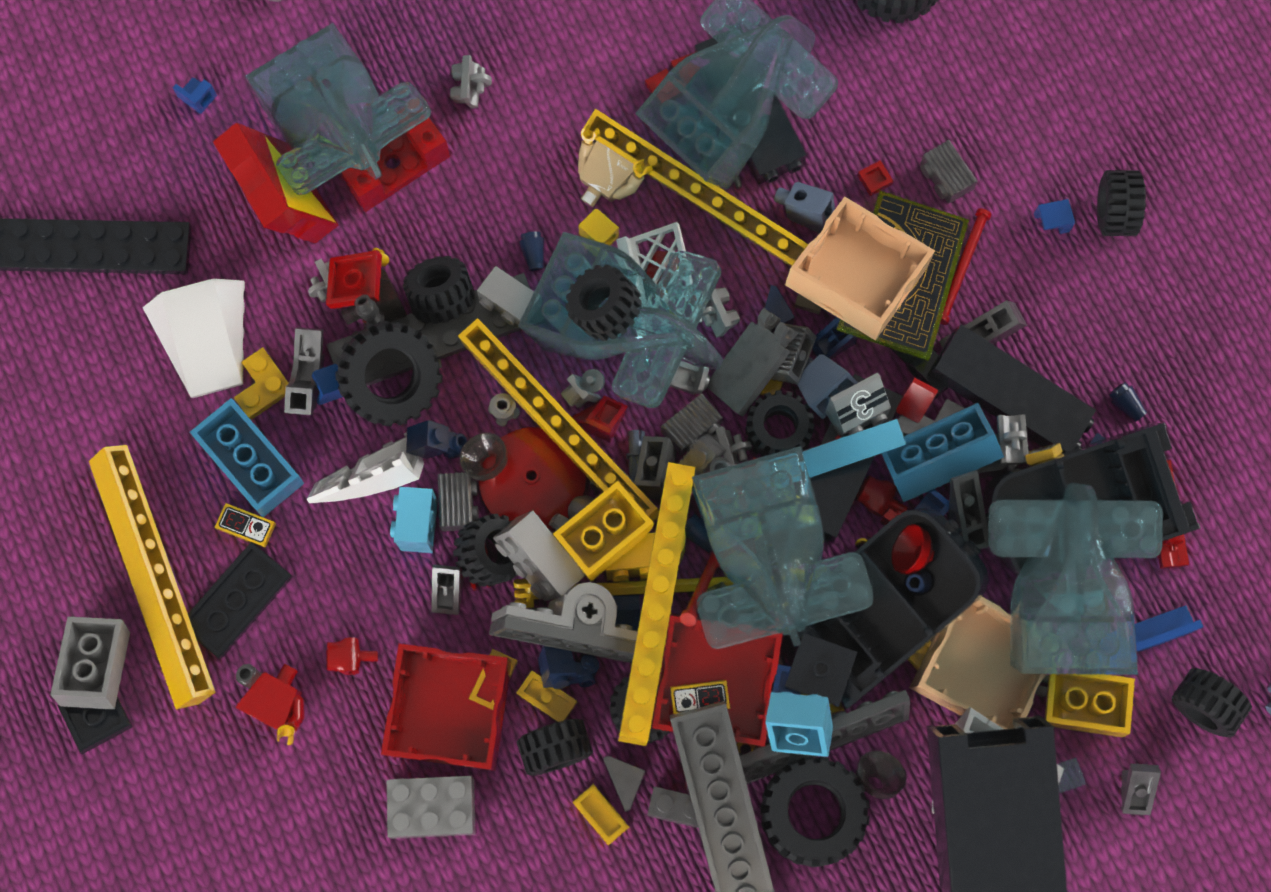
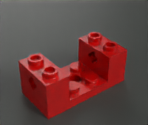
[331,102,450,213]

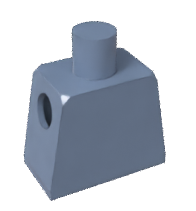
[774,182,835,234]
[797,354,858,419]

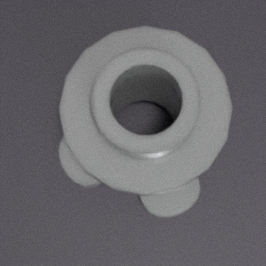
[488,393,520,427]

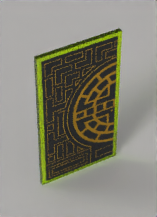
[837,191,969,361]

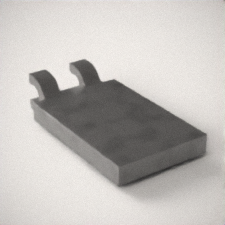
[707,308,798,416]

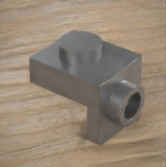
[665,359,710,395]

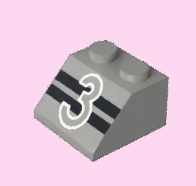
[825,373,891,438]

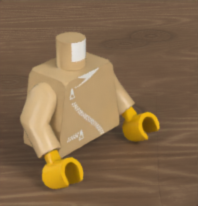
[578,124,653,207]

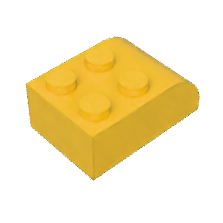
[553,481,654,582]
[606,531,686,582]
[1045,666,1135,737]

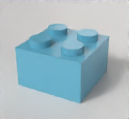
[390,487,438,553]
[765,692,833,757]

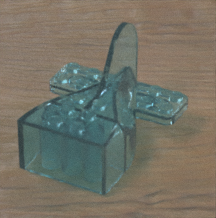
[635,0,838,190]
[245,23,431,195]
[518,232,723,408]
[692,446,874,649]
[989,483,1163,675]

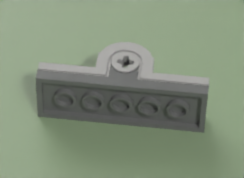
[489,582,637,663]

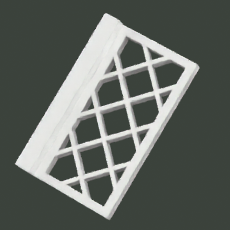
[616,222,702,342]

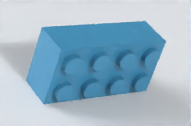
[190,398,304,518]
[881,403,1004,502]

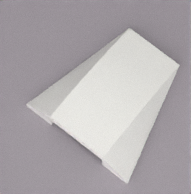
[143,279,245,398]
[307,432,424,503]

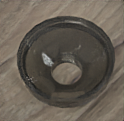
[460,433,508,481]
[856,751,907,799]

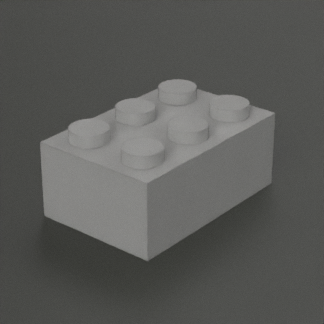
[493,510,585,601]
[50,617,130,709]
[387,776,476,839]

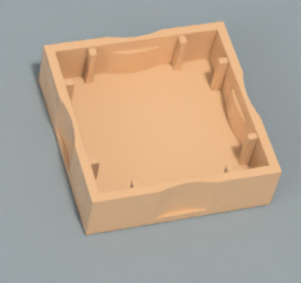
[785,197,935,341]
[909,597,1062,729]

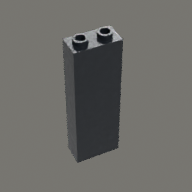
[694,26,807,185]
[928,325,1096,453]
[785,374,903,543]

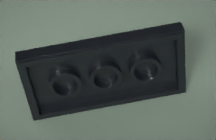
[188,542,293,660]

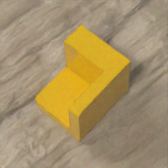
[578,208,619,254]

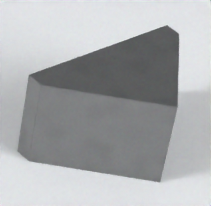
[431,565,464,615]
[603,756,645,812]

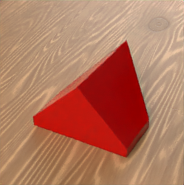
[571,395,628,443]

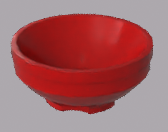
[891,524,934,575]

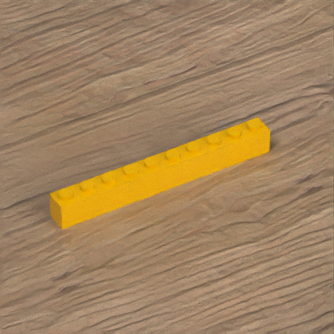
[583,109,808,267]
[458,318,659,521]
[89,445,216,710]
[618,462,696,746]

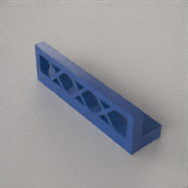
[1084,605,1203,669]

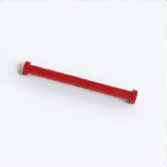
[936,208,992,325]
[680,532,731,626]

